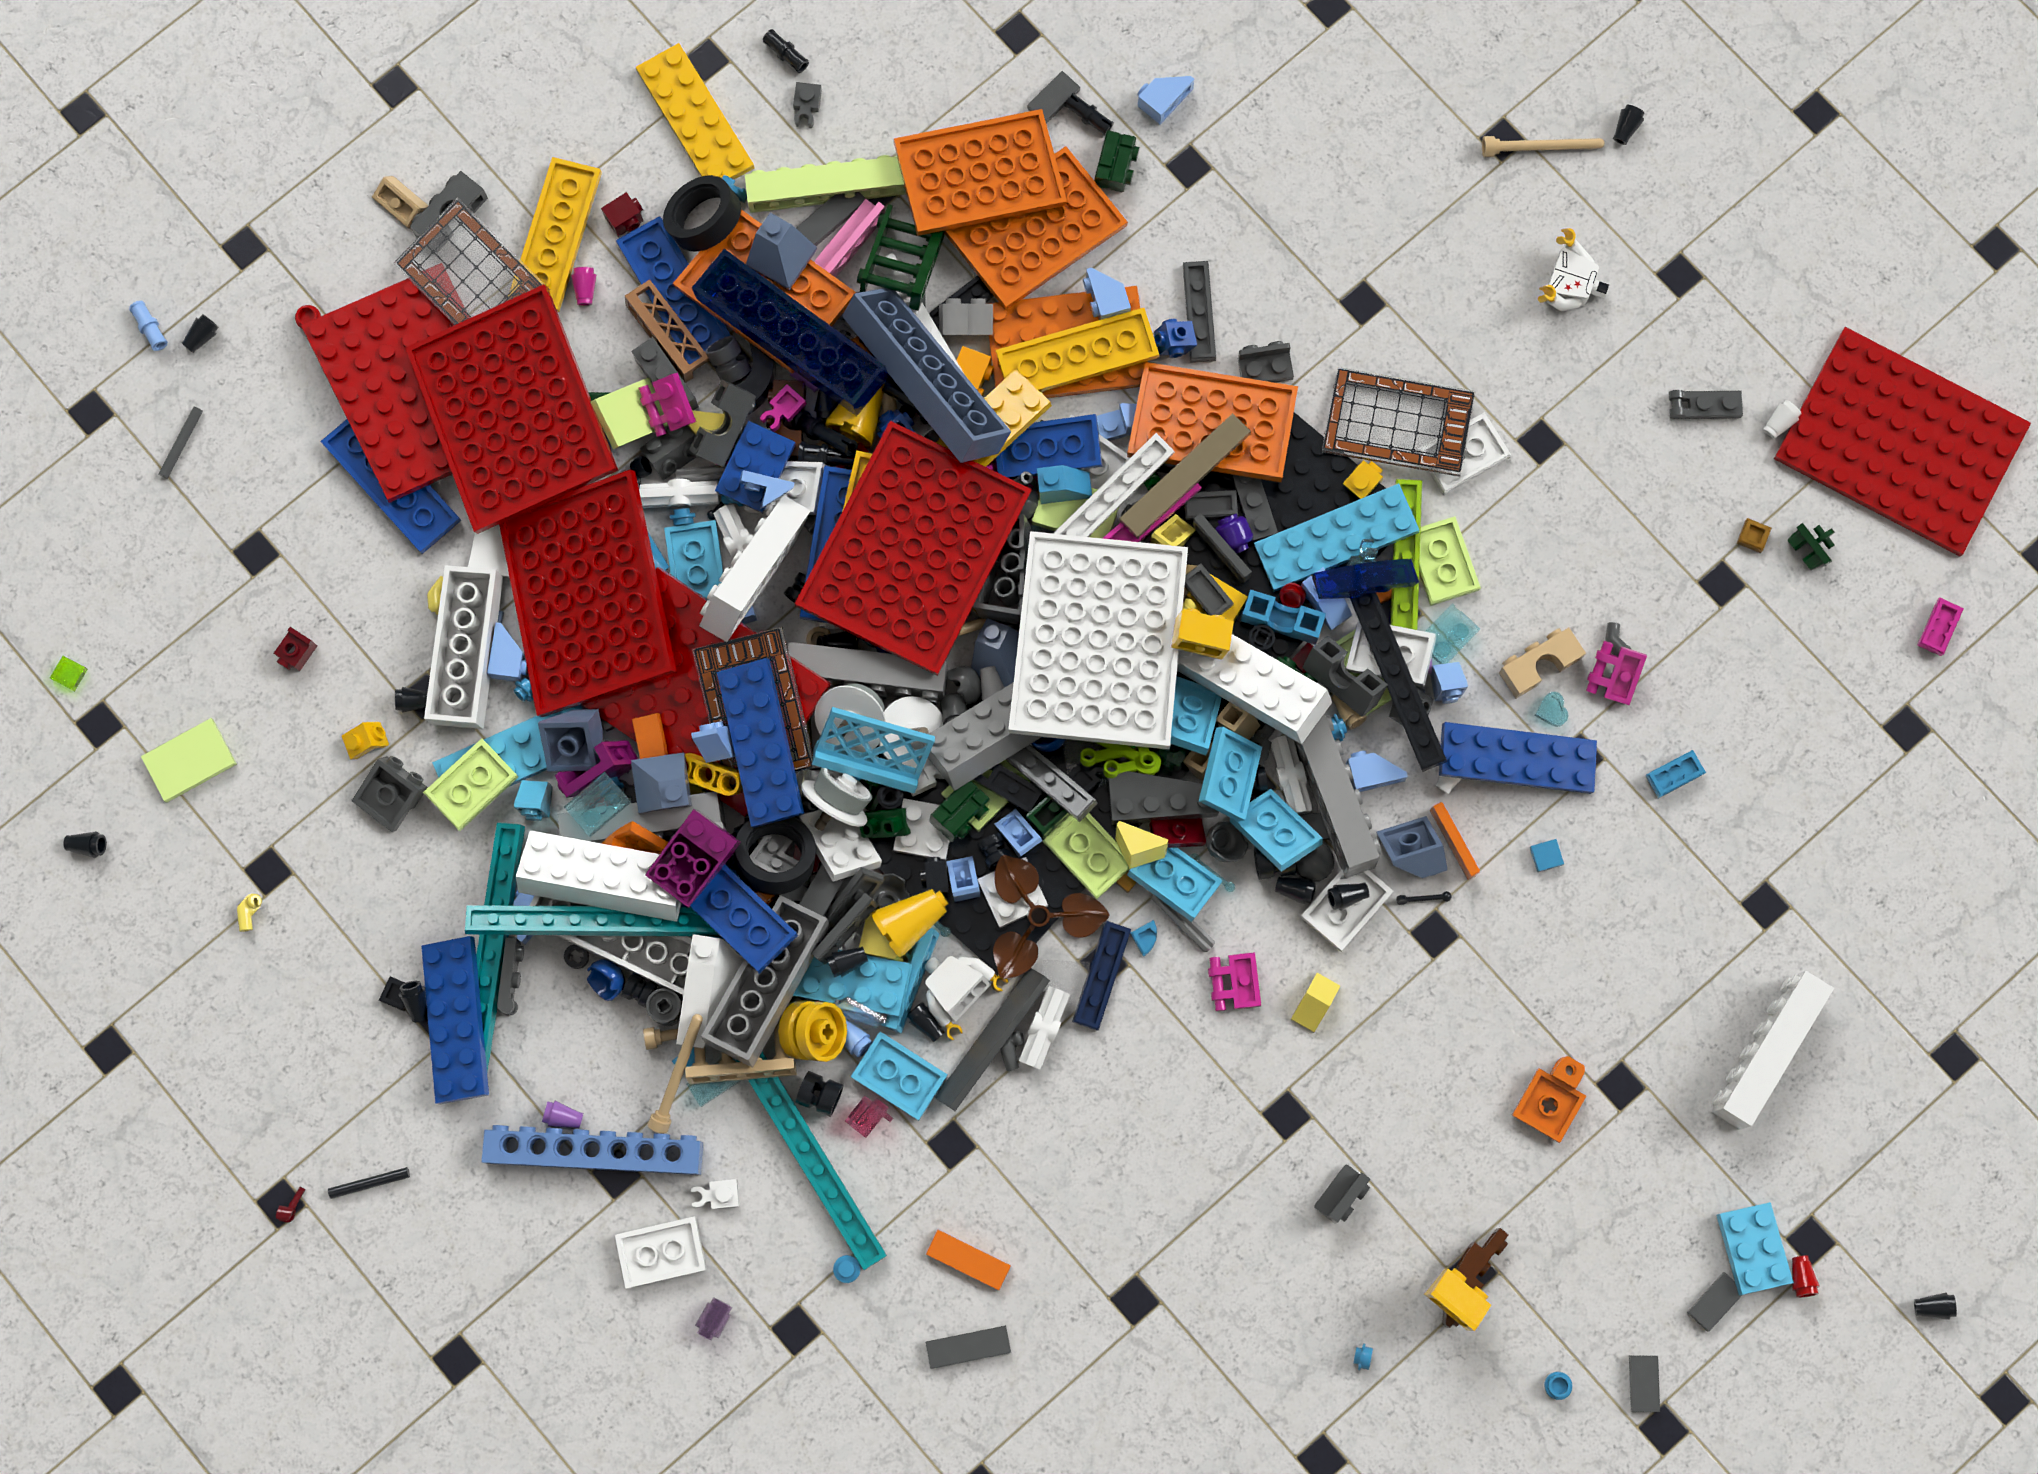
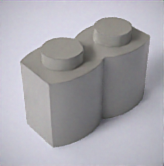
[939,298,993,335]

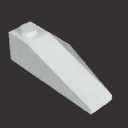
[676,934,744,1048]

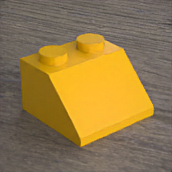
[1424,1268,1491,1331]

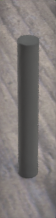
[158,406,203,479]

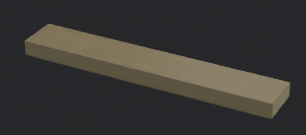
[1119,413,1251,539]

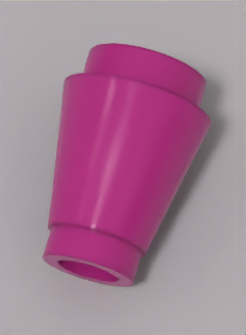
[571,267,597,306]

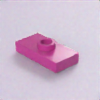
[1917,597,1964,656]

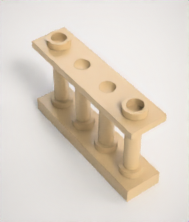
[685,1006,797,1084]

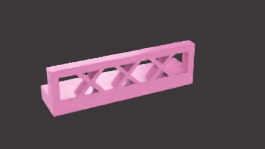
[814,199,885,277]

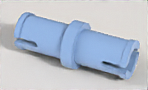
[129,301,168,351]

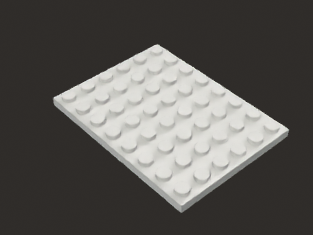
[1008,531,1188,749]

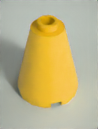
[825,373,884,448]
[871,889,948,958]

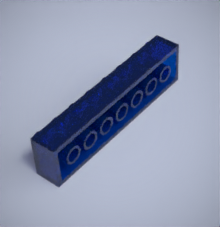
[692,249,889,416]

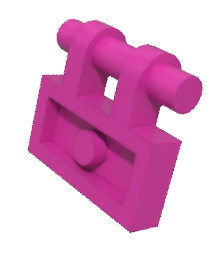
[639,373,696,437]
[1586,641,1647,706]
[1208,952,1261,1011]

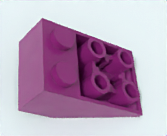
[645,809,741,908]

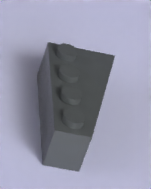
[973,514,1031,625]
[1107,768,1219,825]

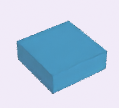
[1530,839,1564,872]

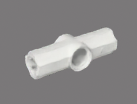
[639,479,720,510]
[713,504,750,560]
[1270,735,1312,814]
[1018,986,1070,1069]

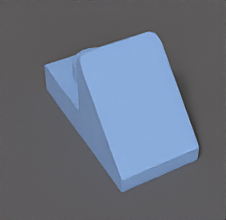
[1097,403,1137,441]
[739,470,795,509]
[995,809,1042,858]

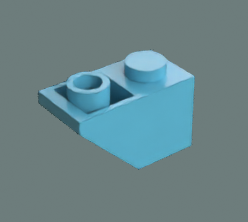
[514,780,553,821]

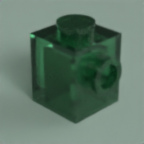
[1157,743,1191,772]

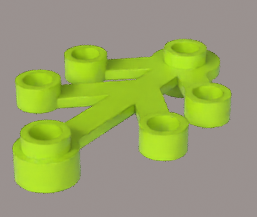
[1080,742,1161,778]

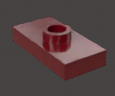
[1149,818,1206,848]

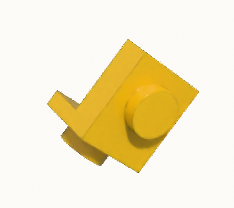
[1343,460,1384,499]
[341,722,389,760]

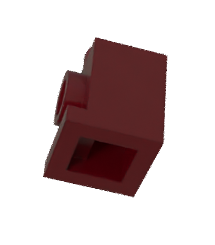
[273,627,317,671]

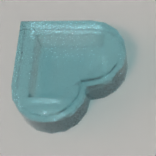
[1534,692,1568,727]

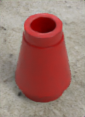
[1792,1256,1820,1298]

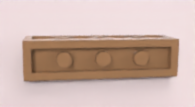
[625,280,710,383]

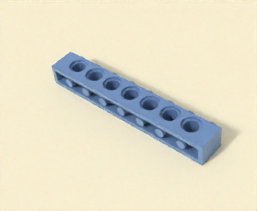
[482,1125,703,1175]

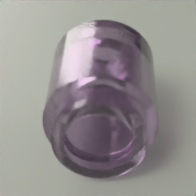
[695,1297,733,1340]

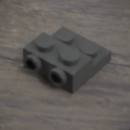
[351,756,428,832]

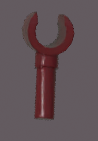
[276,1187,306,1223]

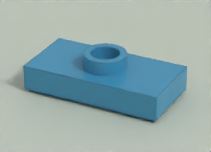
[1645,750,1706,799]

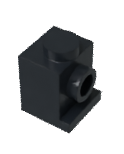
[920,857,950,896]

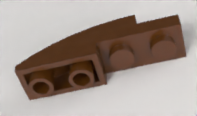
[1442,1228,1509,1328]

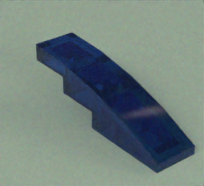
[1311,559,1419,599]

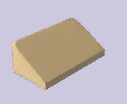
[372,176,428,228]

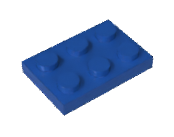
[715,421,796,514]

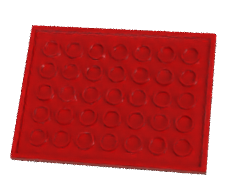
[301,263,470,503]
[406,284,619,534]
[1773,327,2031,557]
[795,421,1032,676]
[499,469,677,717]
[582,567,831,817]

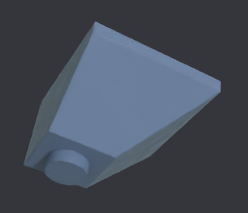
[746,212,817,290]
[971,618,1019,687]
[538,709,603,771]
[631,752,692,814]
[1376,816,1448,878]

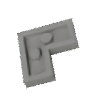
[750,834,799,873]

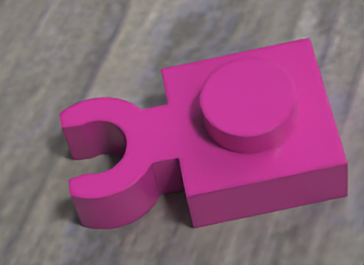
[760,384,807,432]

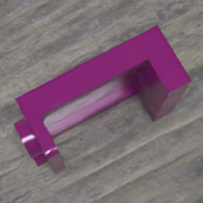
[555,741,638,798]

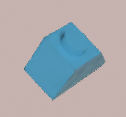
[1037,465,1092,504]

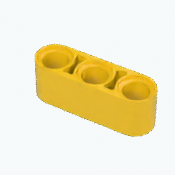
[685,753,743,796]

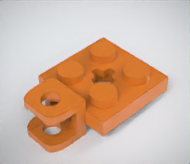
[1512,1056,1586,1143]

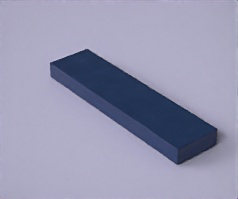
[1072,920,1131,1031]

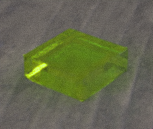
[50,656,88,692]

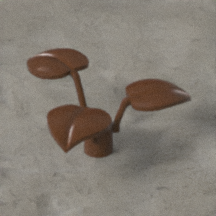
[993,855,1110,979]

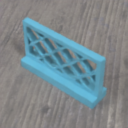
[812,707,935,794]
[840,928,940,1034]

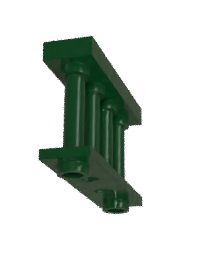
[856,204,945,311]

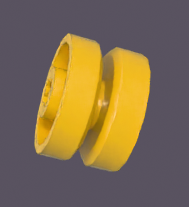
[778,1000,847,1062]

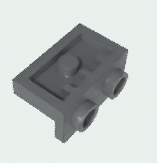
[1237,341,1294,383]

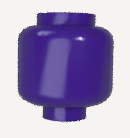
[1215,513,1253,554]

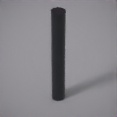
[328,1167,410,1199]

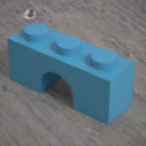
[1241,589,1326,645]

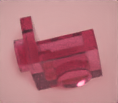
[845,1096,894,1138]

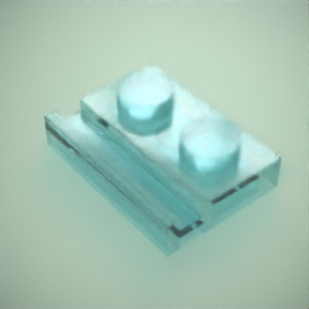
[1425,603,1480,664]
[564,772,631,837]

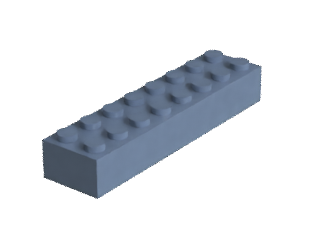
[842,288,1011,463]

